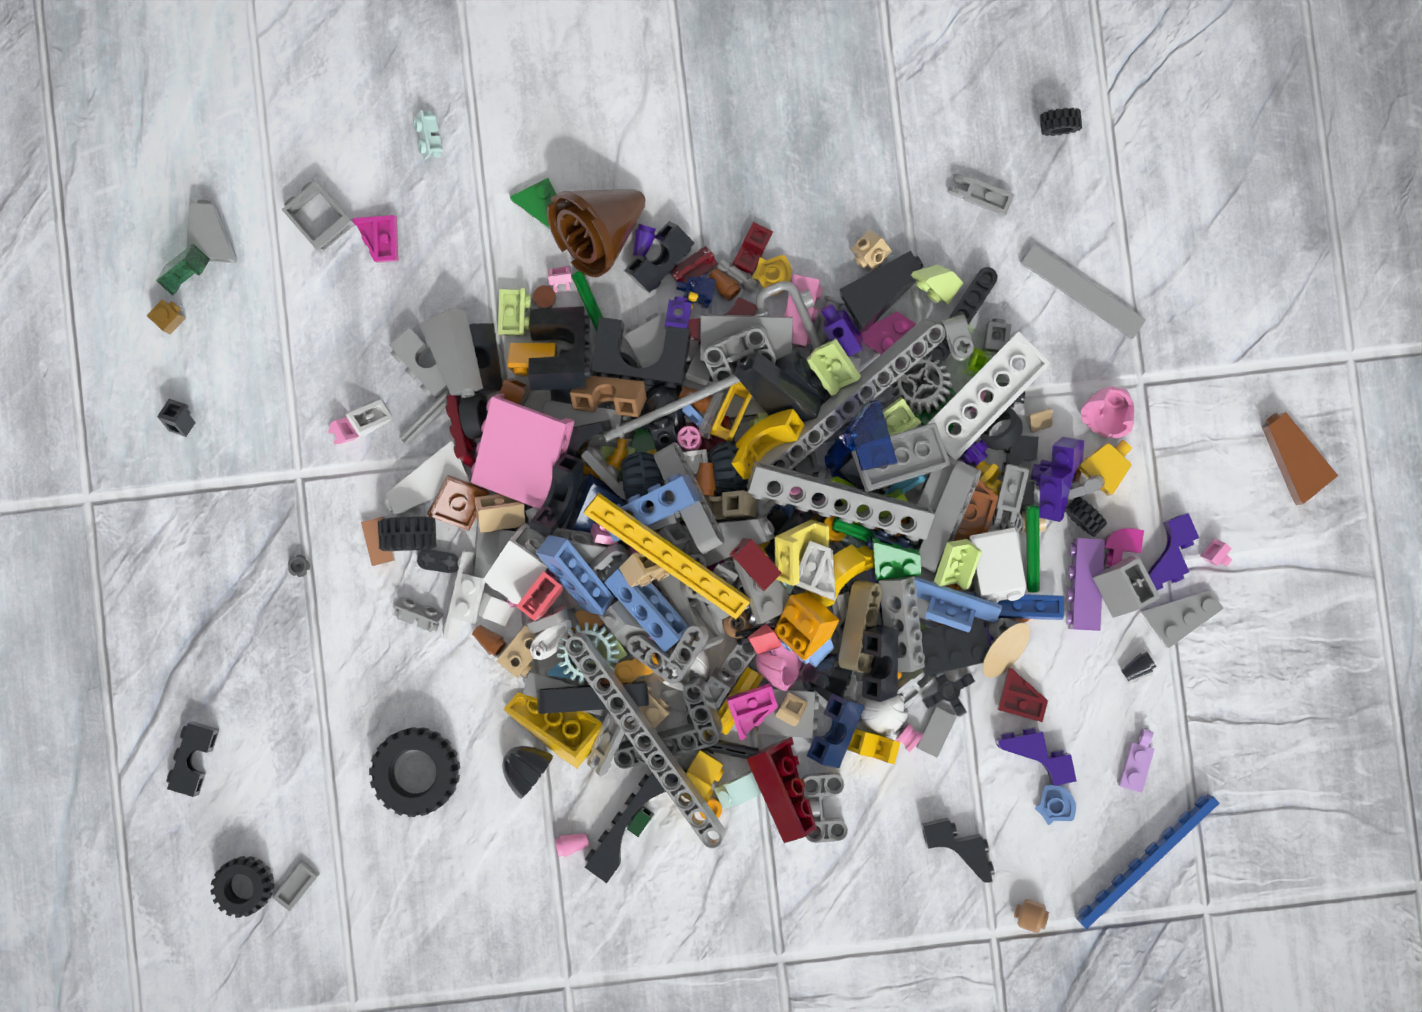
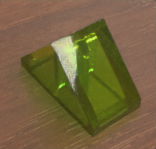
[962,348,999,381]

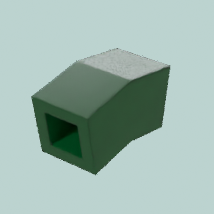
[627,805,654,837]

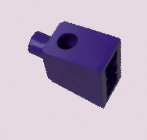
[821,304,863,357]

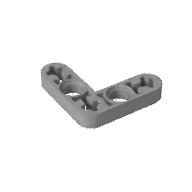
[627,624,708,684]

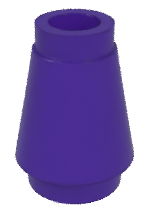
[632,224,656,257]

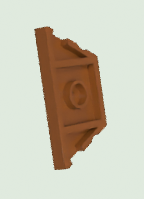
[953,479,999,541]

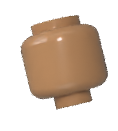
[722,611,751,638]
[1014,899,1050,933]

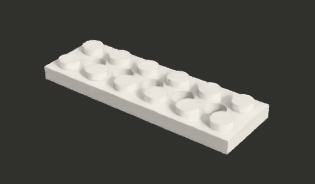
[927,331,1051,460]

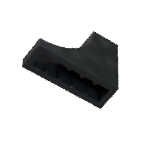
[566,419,612,459]

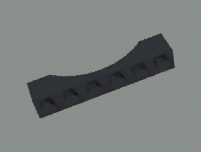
[584,759,688,884]

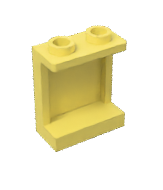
[775,520,829,586]

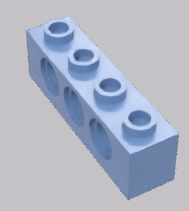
[609,473,701,542]
[536,535,614,616]
[604,568,689,653]

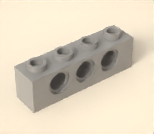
[878,576,925,672]

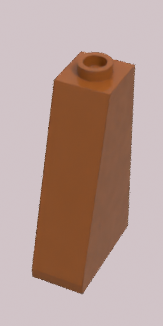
[1262,412,1338,505]

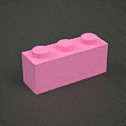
[784,274,823,349]

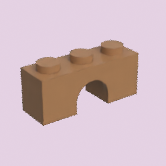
[570,376,647,417]

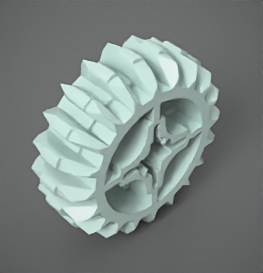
[557,622,620,685]

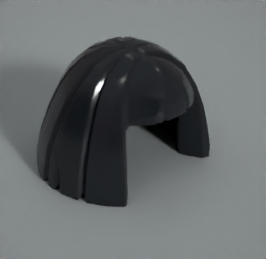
[632,384,685,434]
[801,654,852,701]
[502,746,553,799]

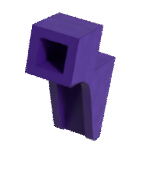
[1039,437,1084,522]
[1147,513,1199,590]
[995,727,1077,786]

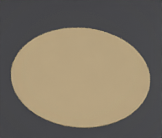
[983,623,1030,678]

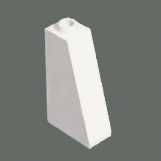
[385,441,473,516]

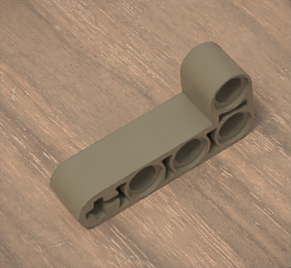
[838,580,882,673]

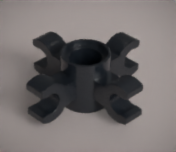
[922,672,975,717]

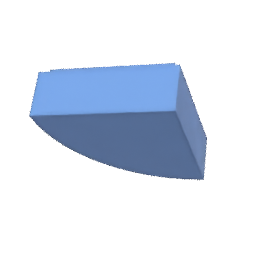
[682,405,705,427]

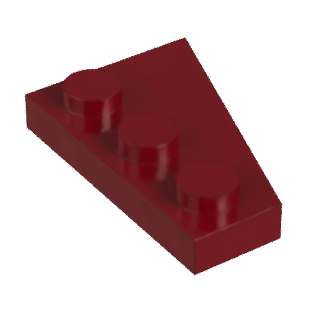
[445,395,477,468]

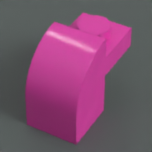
[1104,528,1144,569]

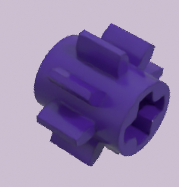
[960,439,989,466]
[1031,459,1052,487]

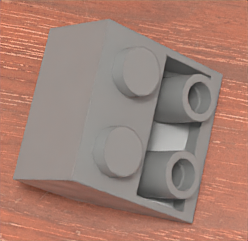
[1092,555,1160,618]

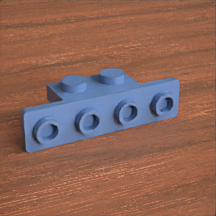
[914,577,1002,633]

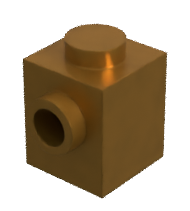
[146,299,186,335]

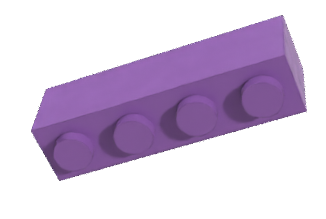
[1066,538,1105,631]

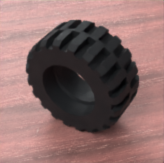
[369,727,460,817]

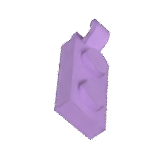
[1119,728,1155,793]

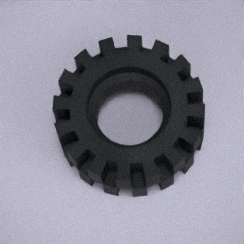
[1040,108,1082,136]
[1065,497,1107,537]

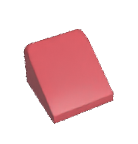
[748,624,782,654]

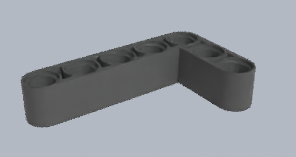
[614,676,723,769]

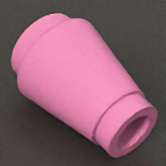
[554,833,589,858]

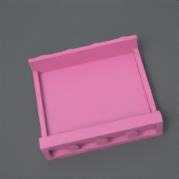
[471,394,575,509]

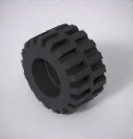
[378,516,437,551]
[210,856,274,918]

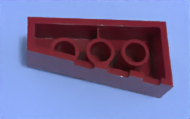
[746,737,817,843]

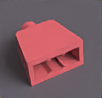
[516,571,563,621]

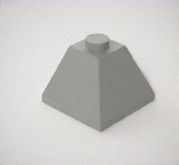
[600,601,650,650]

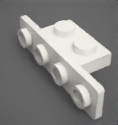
[442,551,485,641]

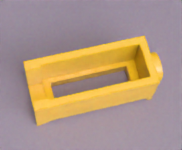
[710,382,752,441]

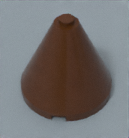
[547,189,646,277]

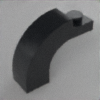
[530,453,584,536]

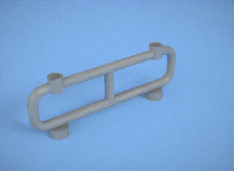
[755,281,854,443]

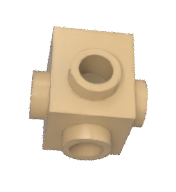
[850,230,892,271]

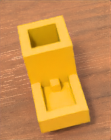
[847,729,901,765]

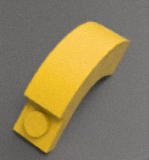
[731,409,805,479]
[804,544,874,607]

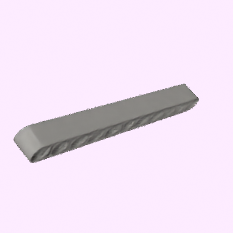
[747,319,945,488]
[565,633,725,848]

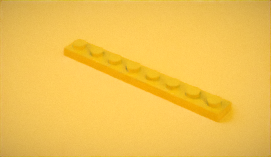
[584,493,750,619]

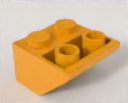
[508,343,557,377]
[774,592,839,661]

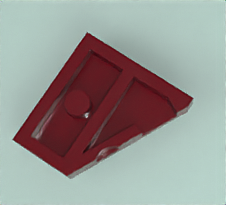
[997,668,1048,722]

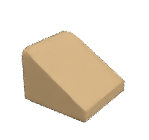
[1026,408,1053,433]
[775,692,808,727]

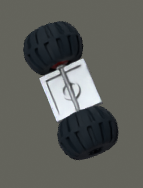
[621,441,750,508]

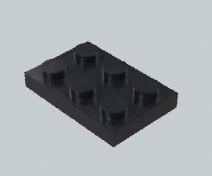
[921,617,989,676]

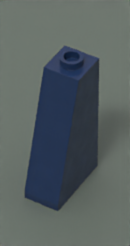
[566,474,627,533]

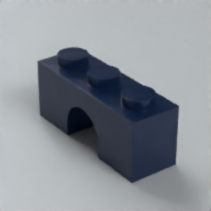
[807,693,865,768]

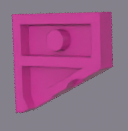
[353,215,399,263]
[860,311,916,355]
[726,683,778,740]

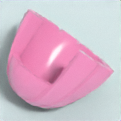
[1081,386,1134,438]
[756,639,804,691]

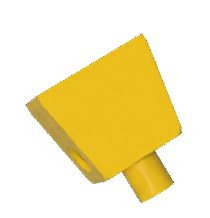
[1078,440,1132,496]

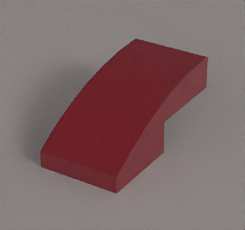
[732,222,773,275]

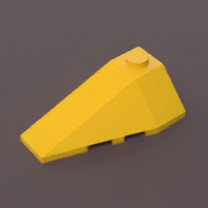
[504,692,603,769]

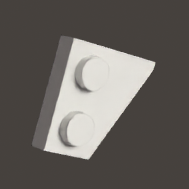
[795,541,836,601]

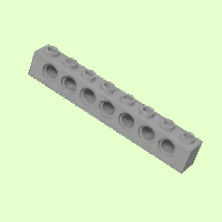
[747,461,935,541]

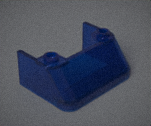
[824,399,898,485]

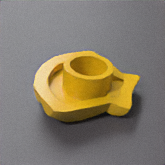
[752,255,792,296]

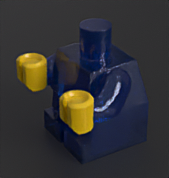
[676,277,716,311]

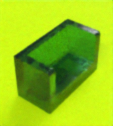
[156,244,210,295]

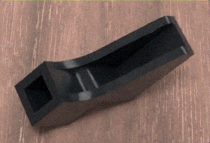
[921,818,995,883]

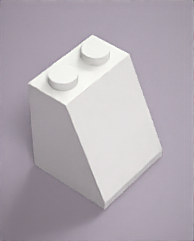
[483,523,548,604]
[969,528,1026,603]

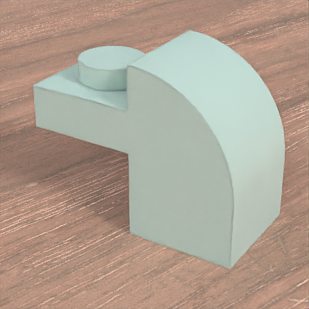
[714,771,761,809]

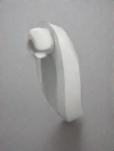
[530,619,572,660]

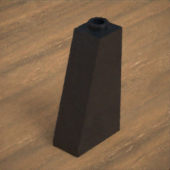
[839,251,924,333]
[734,352,822,422]

